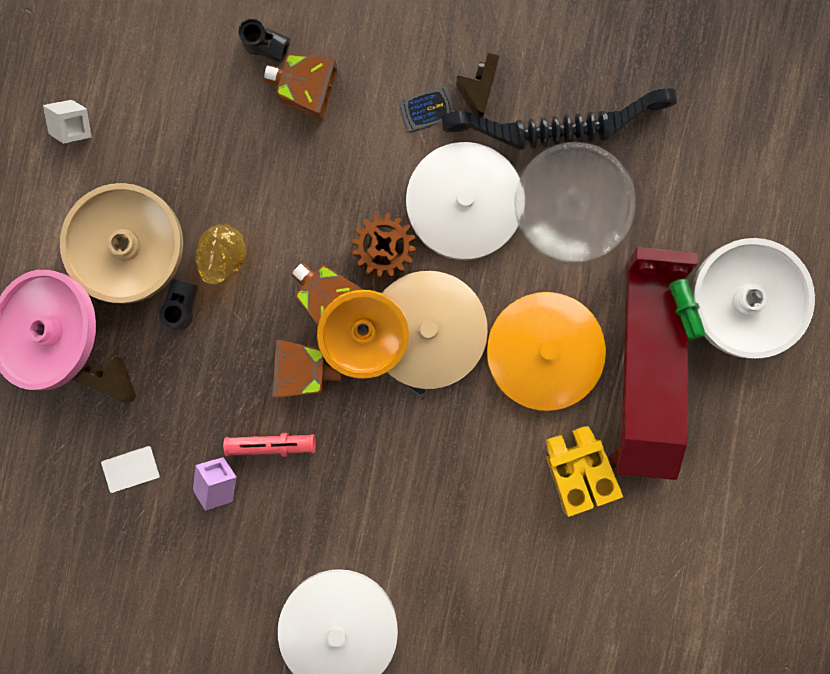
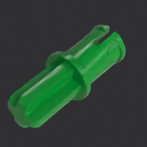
[669,279,705,340]

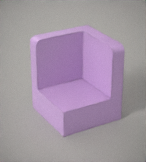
[193,457,237,511]

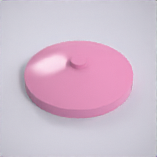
[0,270,96,390]

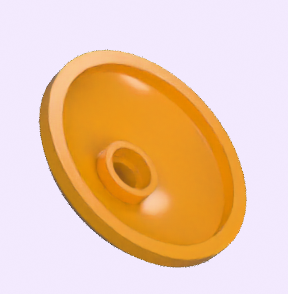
[317,290,409,378]

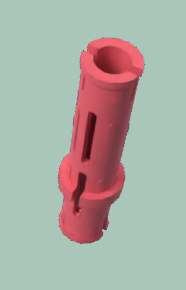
[223,433,316,457]

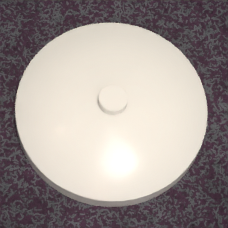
[406,142,524,260]
[691,238,815,358]
[278,569,398,674]

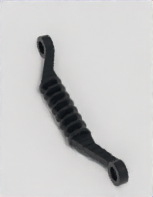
[441,88,677,150]

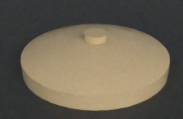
[60,183,183,304]
[382,271,488,389]

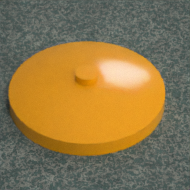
[486,292,606,411]

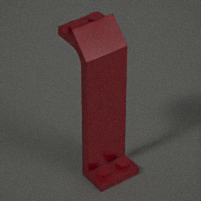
[610,247,698,480]

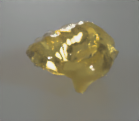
[195,223,247,284]

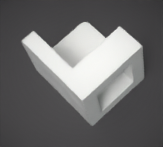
[43,100,92,144]

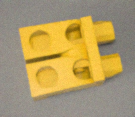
[546,426,623,517]

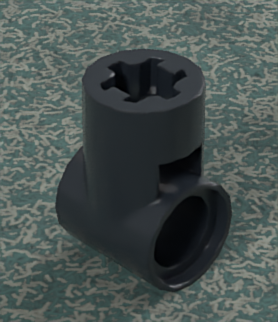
[238,19,290,63]
[158,279,198,330]

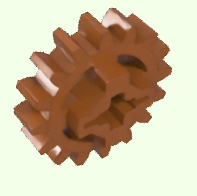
[352,213,416,278]

